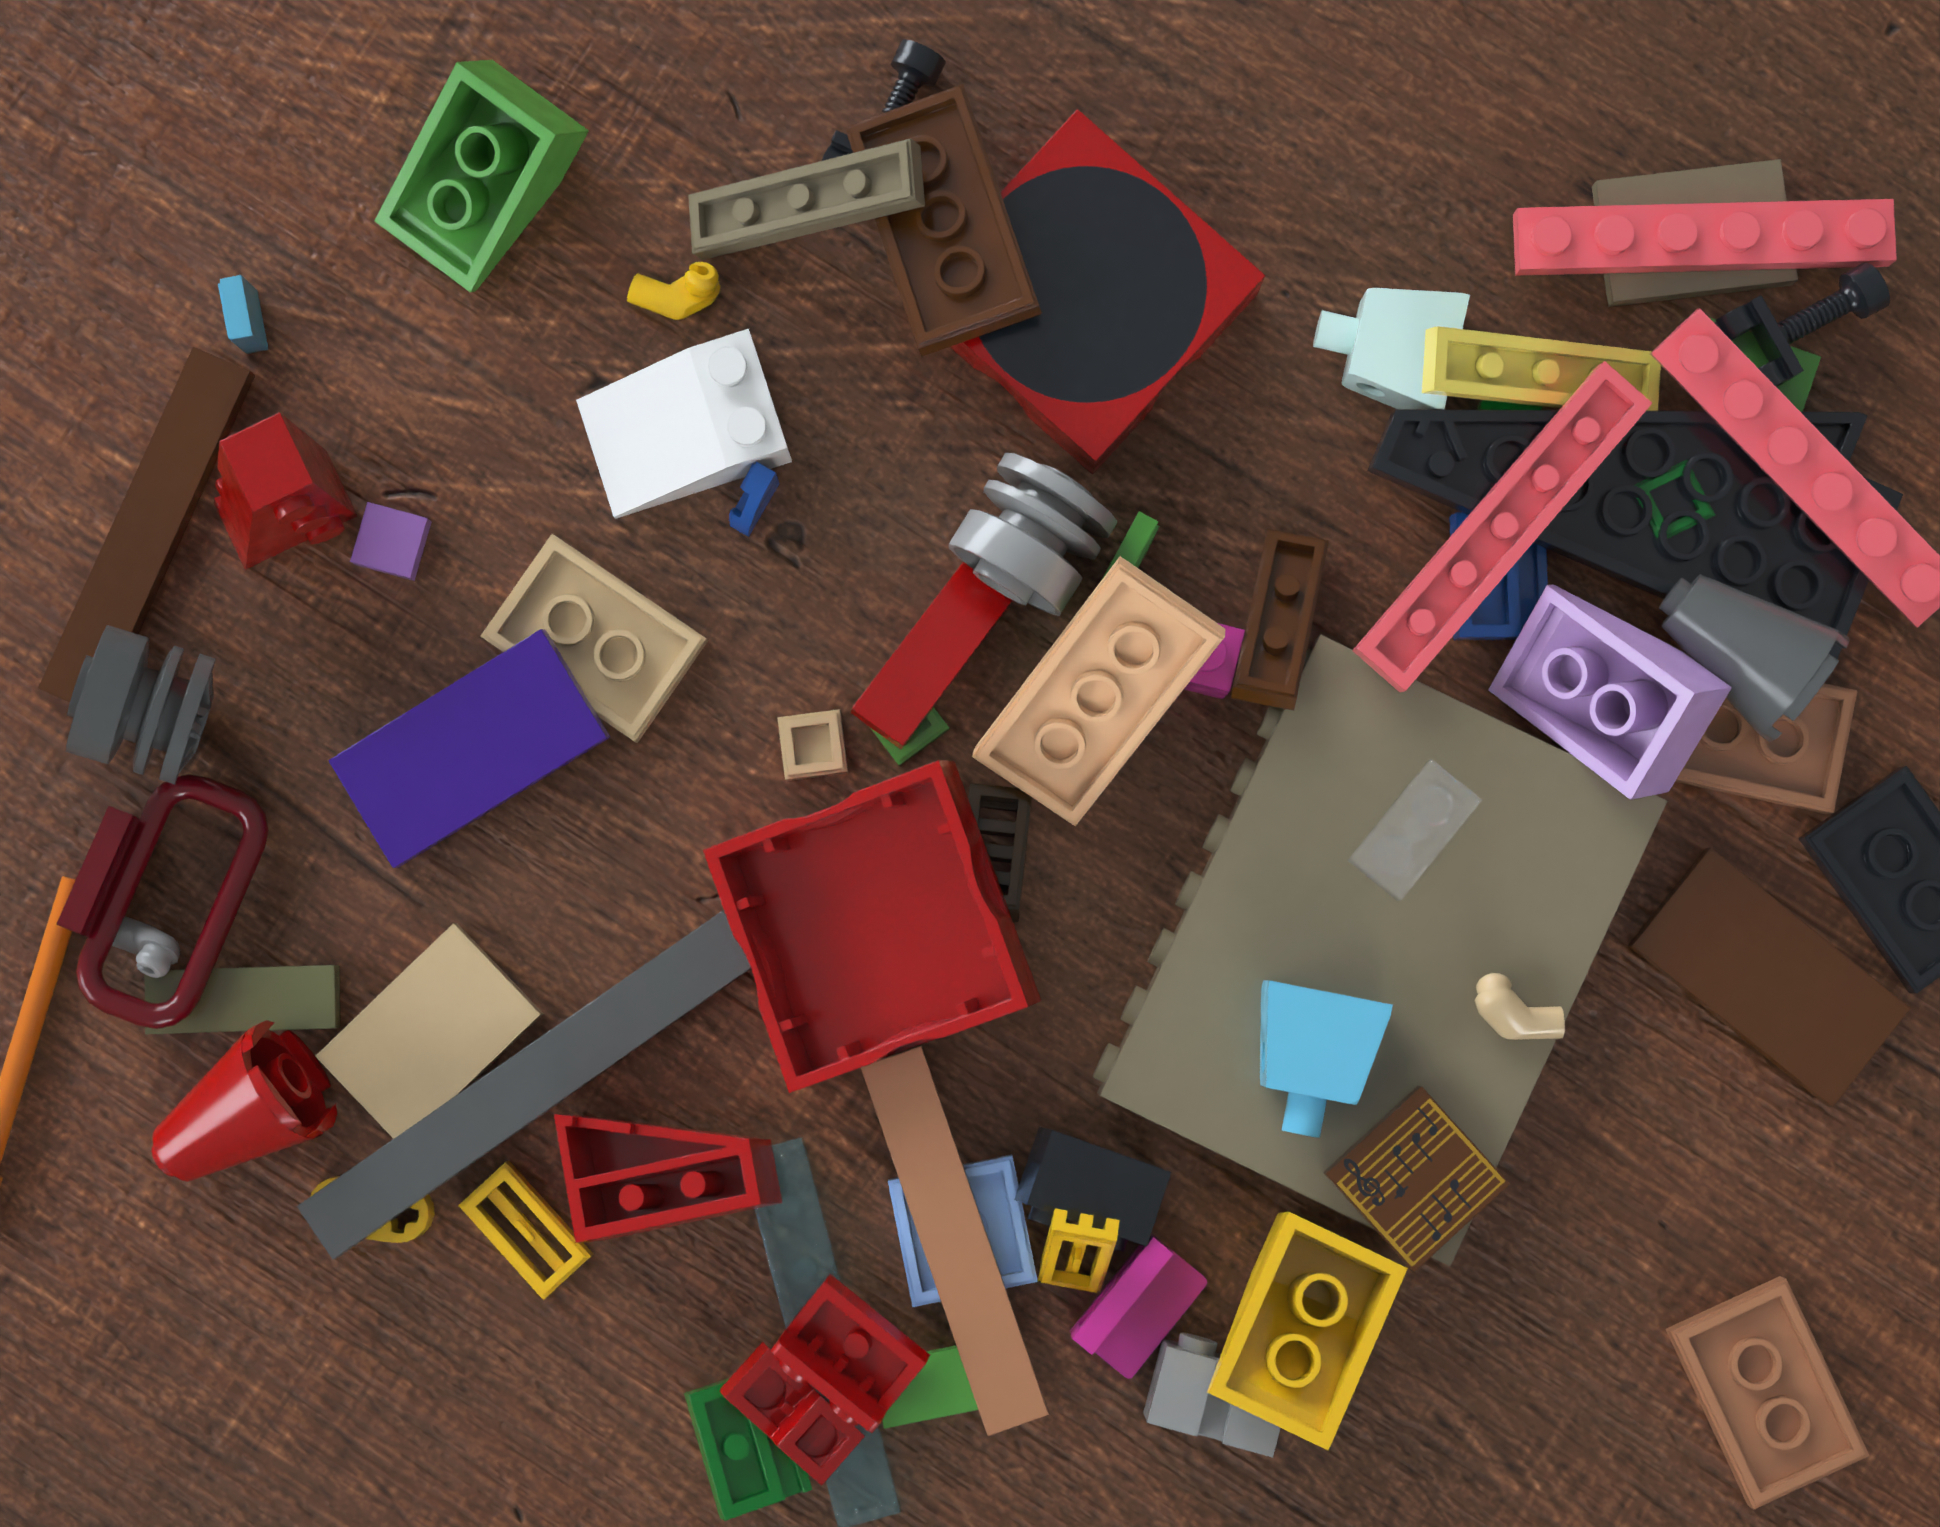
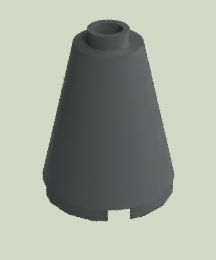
[1659,574,1849,742]

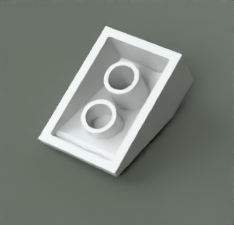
[576,329,792,519]

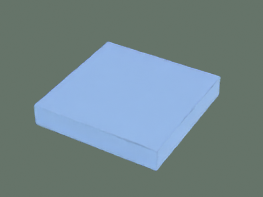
[888,1154,1038,1307]

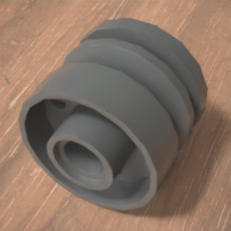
[65,625,216,784]

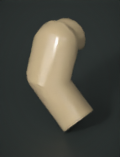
[1475,973,1565,1040]

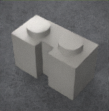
[1143,1333,1280,1458]

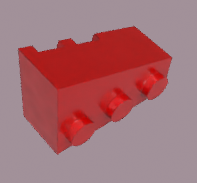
[214,412,357,570]

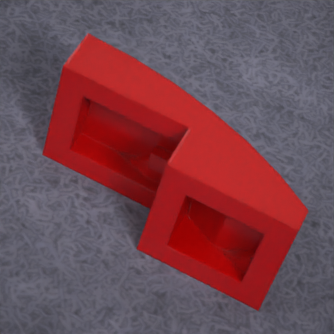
[719,1341,865,1486]

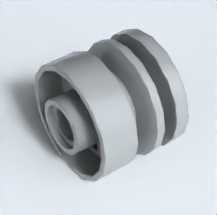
[949,453,1117,616]

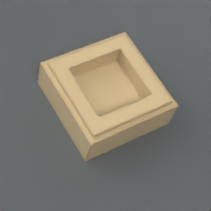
[777,709,849,781]

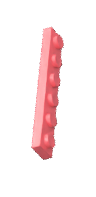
[1513,199,1897,276]
[1650,308,1940,628]
[1352,361,1652,693]

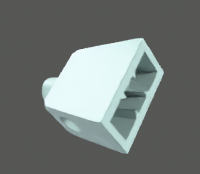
[1313,288,1470,410]

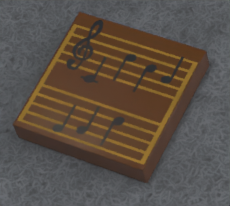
[1323,1085,1510,1272]

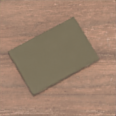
[1592,159,1798,307]

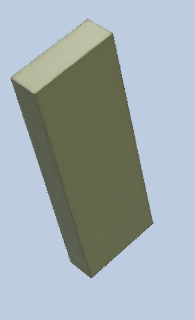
[144,965,340,1034]

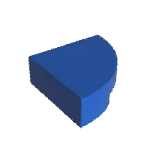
[729,462,780,537]

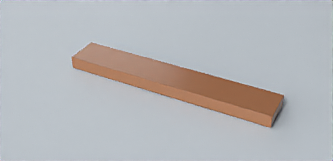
[861,1045,1049,1436]

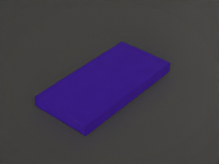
[328,629,610,868]

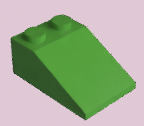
[374,60,589,292]

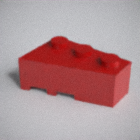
[554,1114,782,1243]

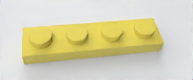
[1422,326,1661,411]

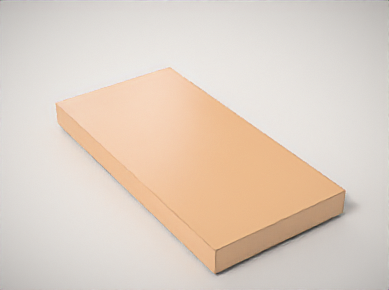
[972,556,1226,826]

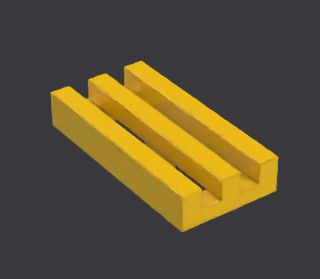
[458,1161,594,1300]
[1038,1209,1120,1293]

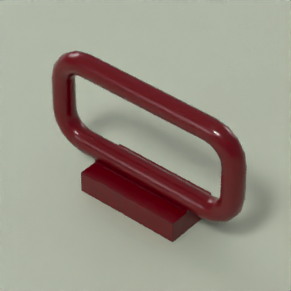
[56,774,269,1029]

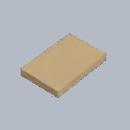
[481,534,708,743]
[315,923,544,1139]

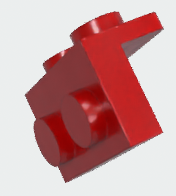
[771,1274,930,1433]

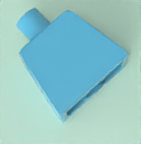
[1260,980,1393,1138]

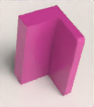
[1070,1233,1207,1379]

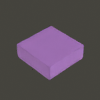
[350,502,432,581]

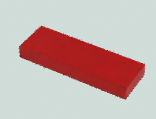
[851,562,1013,750]

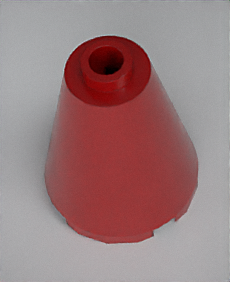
[152,1020,337,1181]

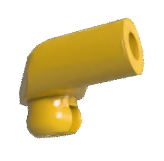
[627,262,720,320]

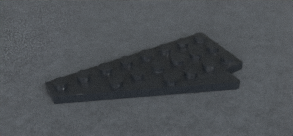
[1367,409,1903,659]

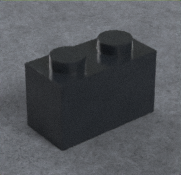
[1014,1127,1172,1252]

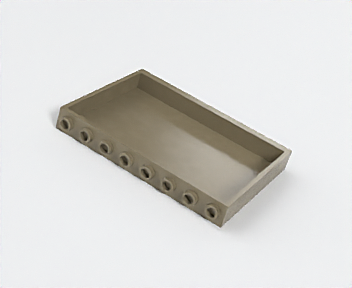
[1092,635,1668,1266]

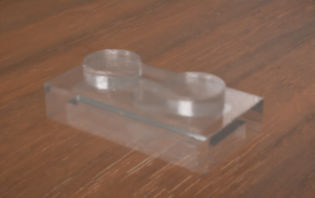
[1347,759,1482,901]

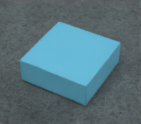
[218,275,269,354]

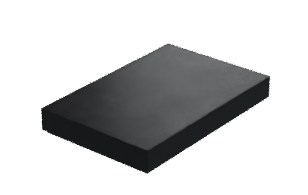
[1798,766,1940,994]

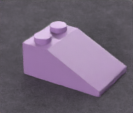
[1488,584,1732,800]

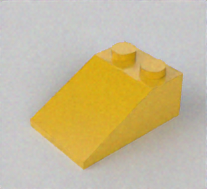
[1207,1212,1408,1451]

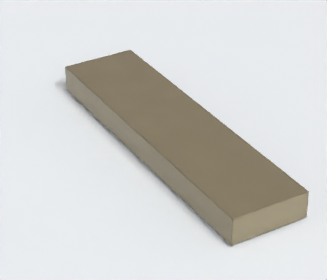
[688,138,925,260]

